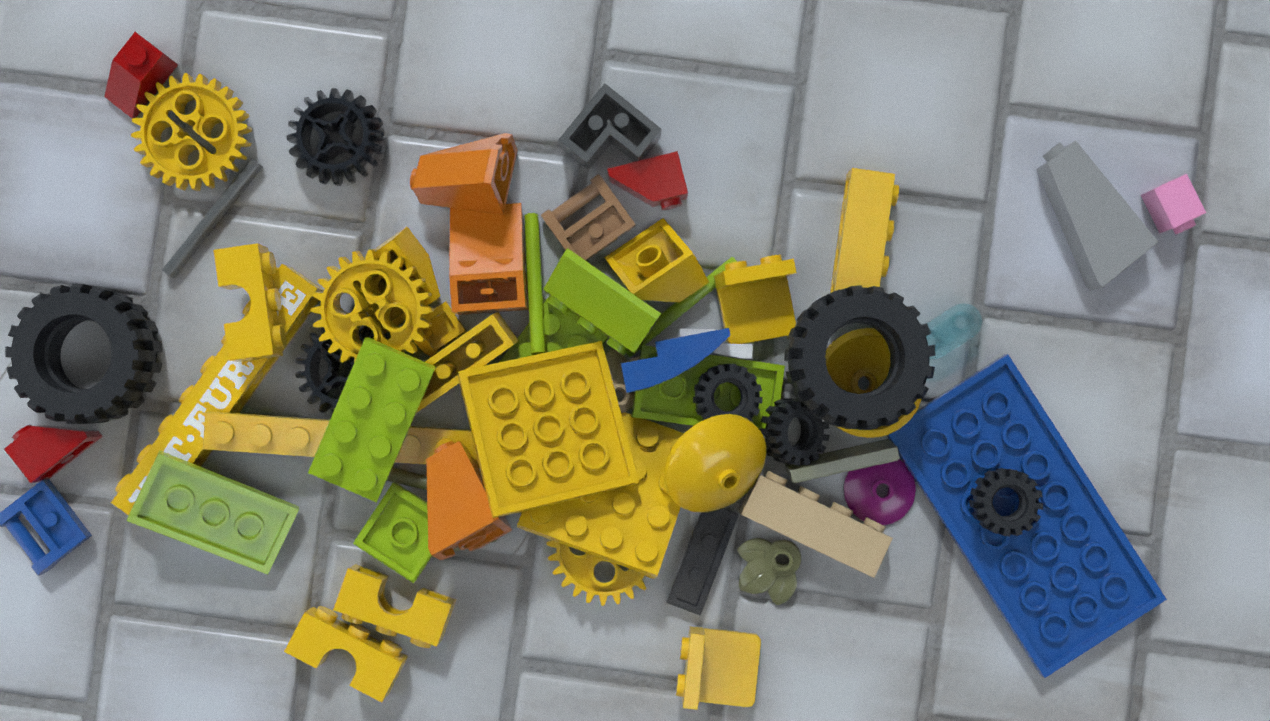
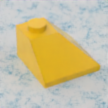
[604,218,709,303]
[354,226,440,334]

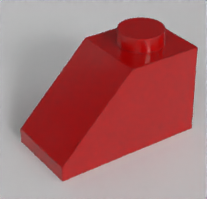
[104,32,178,119]
[607,151,688,210]
[4,425,103,483]

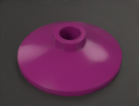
[843,459,916,525]

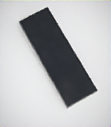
[666,508,739,616]

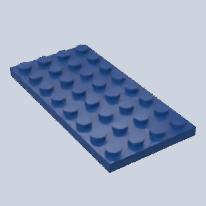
[887,354,1167,678]

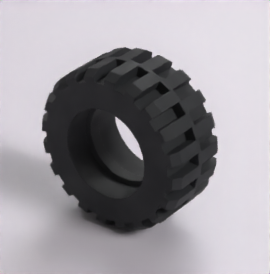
[5,284,163,424]
[784,285,936,430]

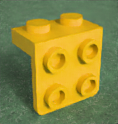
[714,254,797,344]
[676,626,761,710]

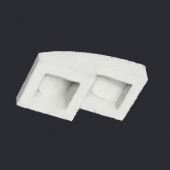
[678,329,753,360]

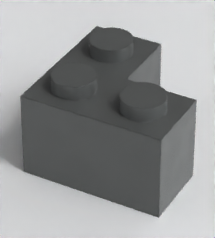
[558,83,662,170]

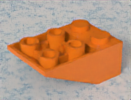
[449,203,529,315]

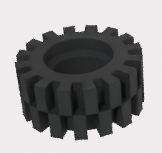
[693,364,763,422]
[759,398,830,466]
[969,468,1044,537]

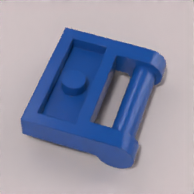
[0,479,92,576]

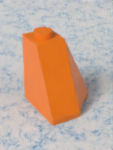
[410,133,518,215]
[426,441,512,561]

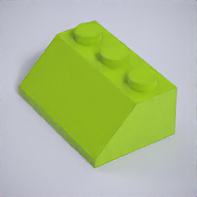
[543,248,661,356]

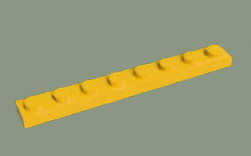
[203,411,480,468]

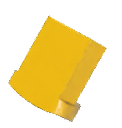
[413,301,467,357]

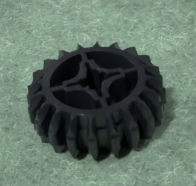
[286,88,386,186]
[295,325,374,414]

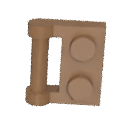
[540,174,636,261]

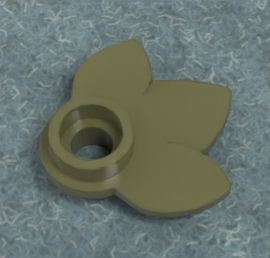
[737,538,802,605]

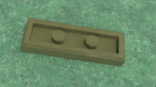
[785,439,900,484]

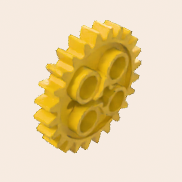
[131,73,252,192]
[310,249,434,363]
[546,540,662,606]

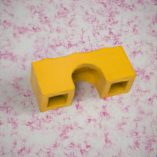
[213,243,287,362]
[333,564,457,648]
[284,606,408,703]

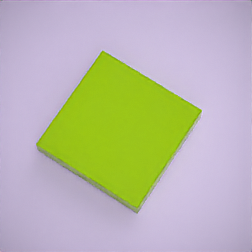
[353,482,432,584]

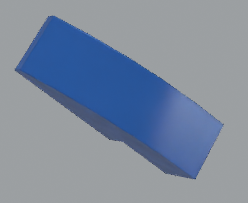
[621,328,730,393]

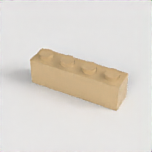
[739,471,893,578]

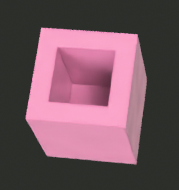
[1141,174,1206,234]

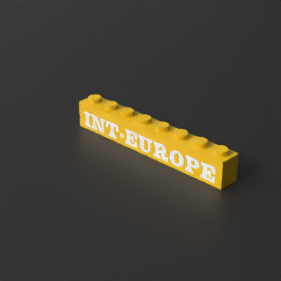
[111,264,324,515]

